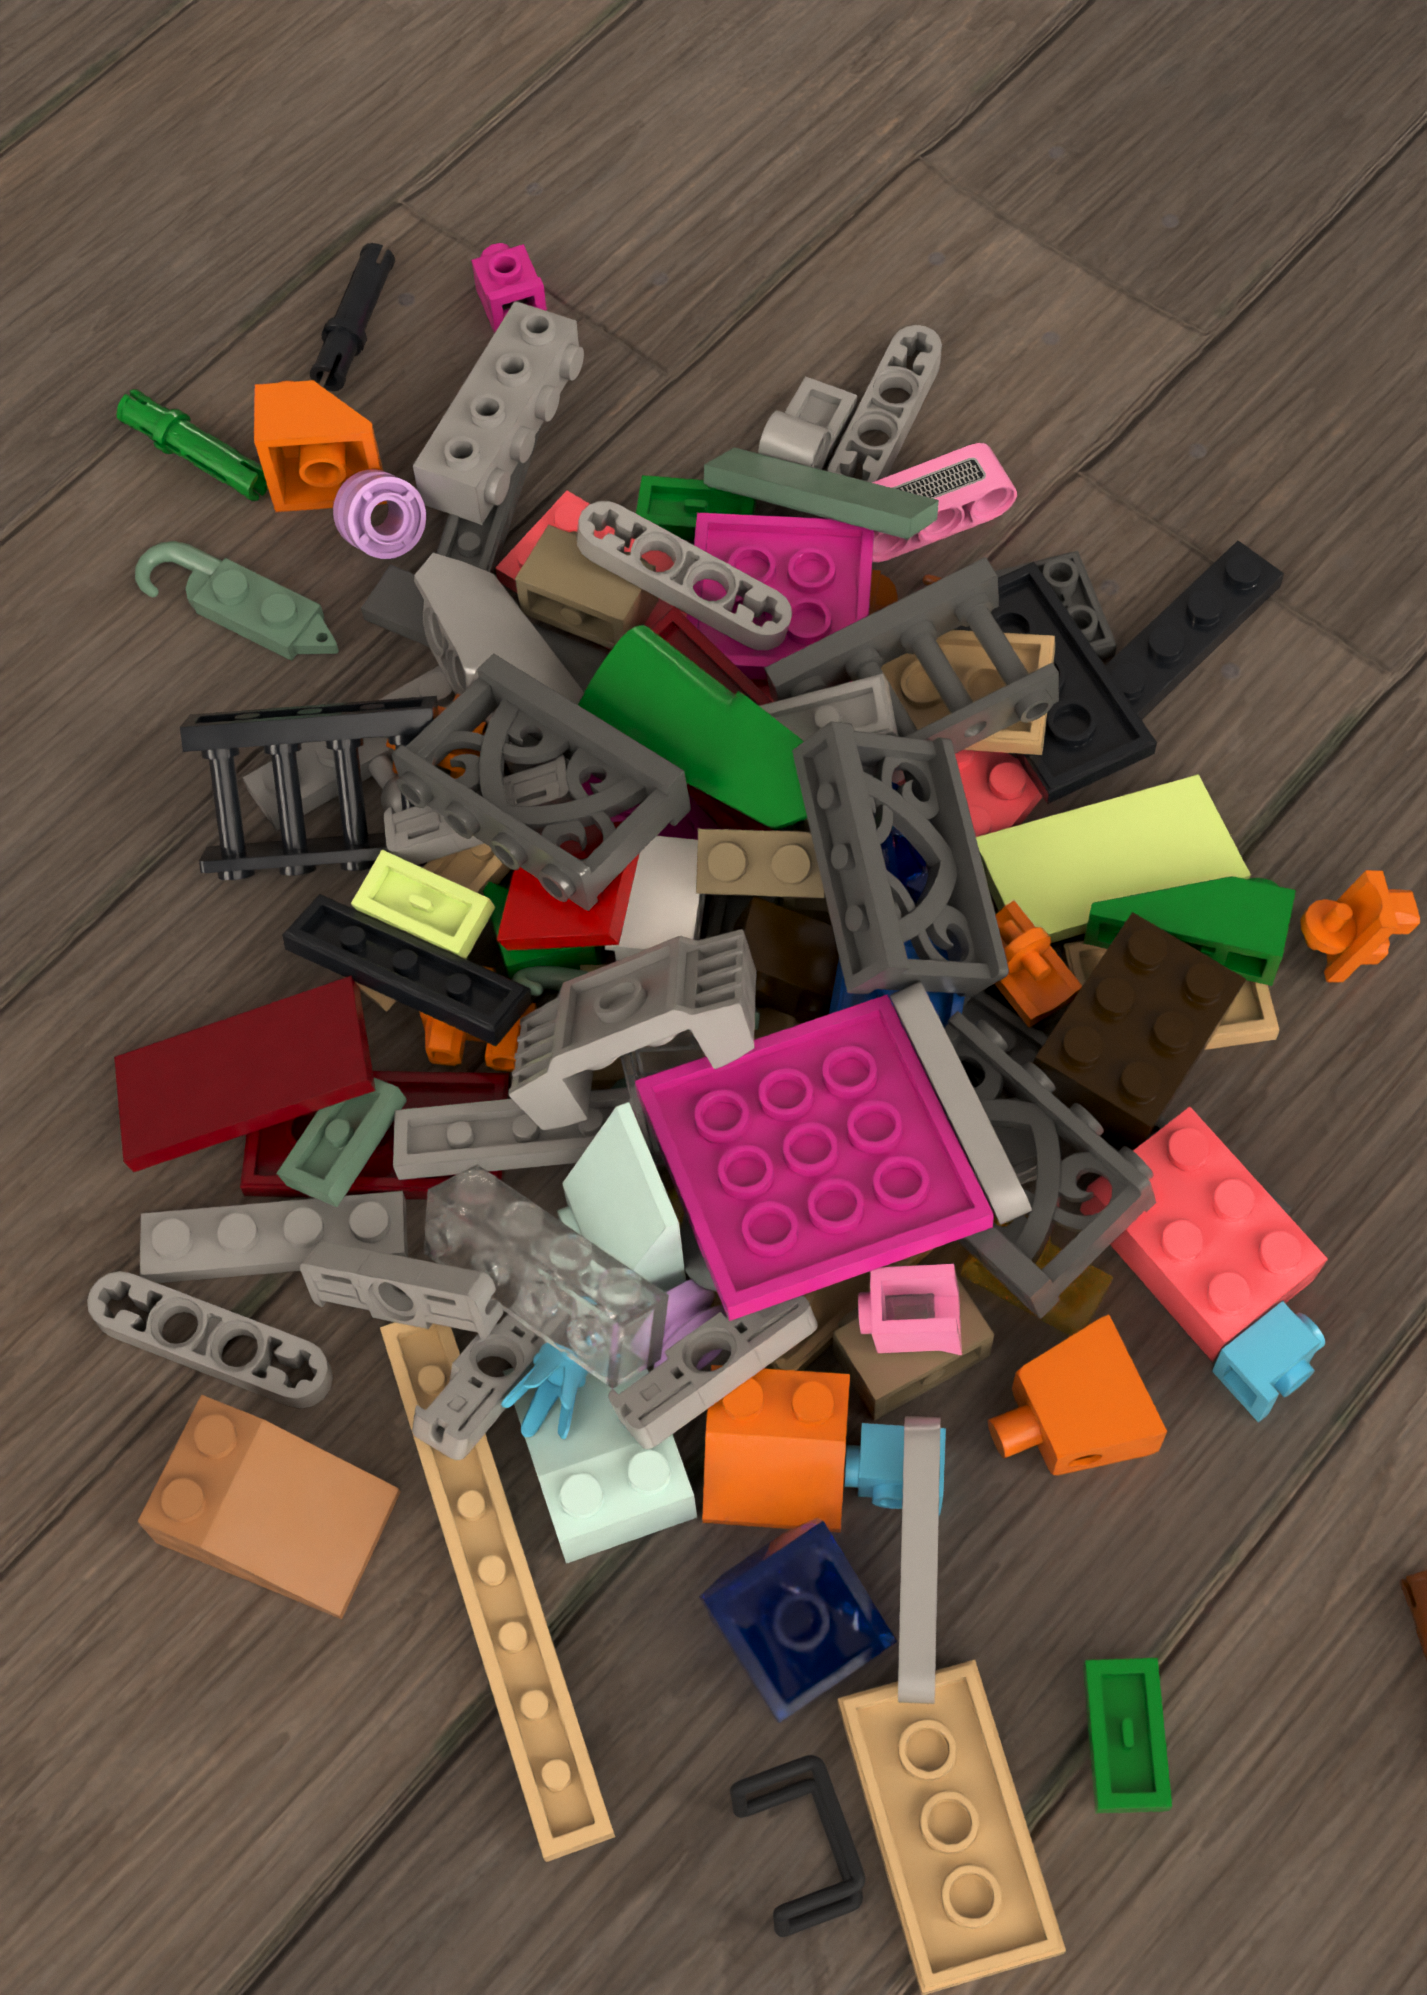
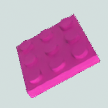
[686,513,875,682]

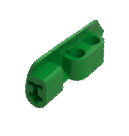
[578,625,808,831]

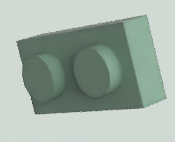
[276,1078,407,1207]

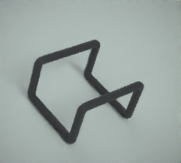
[730,1755,866,1937]

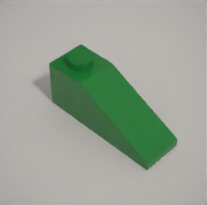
[1083,876,1296,986]

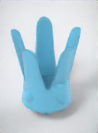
[501,1340,590,1439]

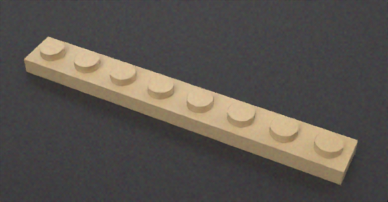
[380,1322,615,1862]

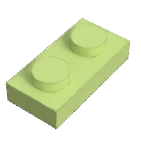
[351,850,495,959]

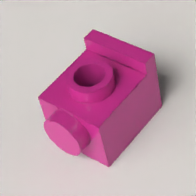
[471,243,547,334]

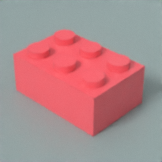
[1080,1106,1328,1362]

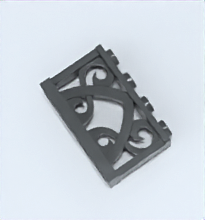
[391,653,691,911]
[792,721,1009,997]
[917,1011,1156,1319]

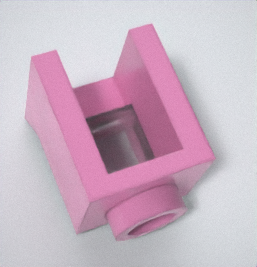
[858,1264,962,1355]

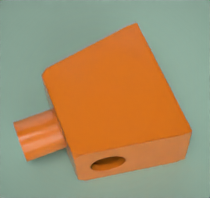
[988,1314,1167,1475]

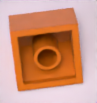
[254,380,387,512]
[702,1365,850,1533]

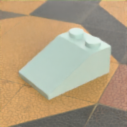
[557,1102,686,1323]
[503,1328,697,1564]

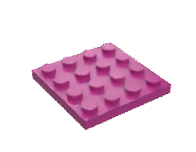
[635,995,994,1321]

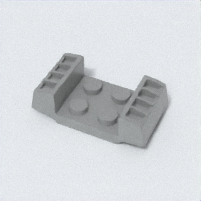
[509,929,756,1130]

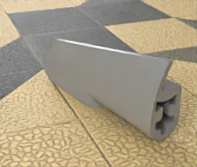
[414,553,591,784]

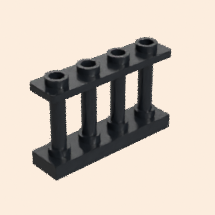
[180,696,439,880]

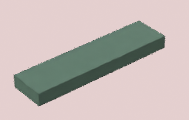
[704,447,939,540]

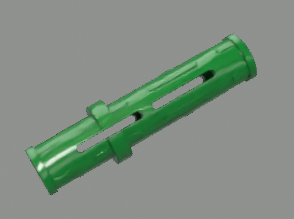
[116,389,268,501]

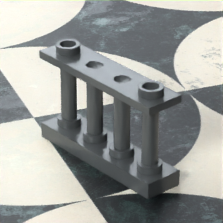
[764,557,1059,785]

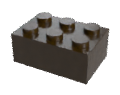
[1033,912,1246,1151]

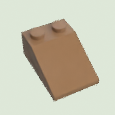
[137,1395,401,1619]

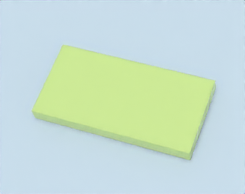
[976,774,1251,943]

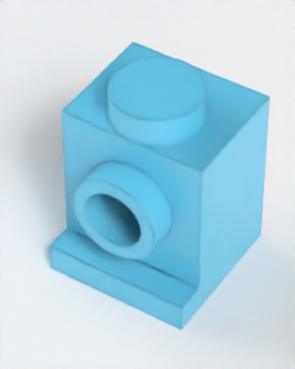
[1212,1301,1325,1423]
[845,1423,946,1515]

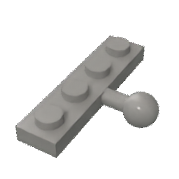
[242,666,456,831]

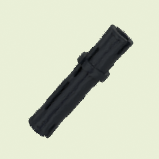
[309,243,395,391]

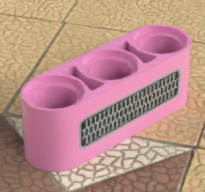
[872,443,1017,563]

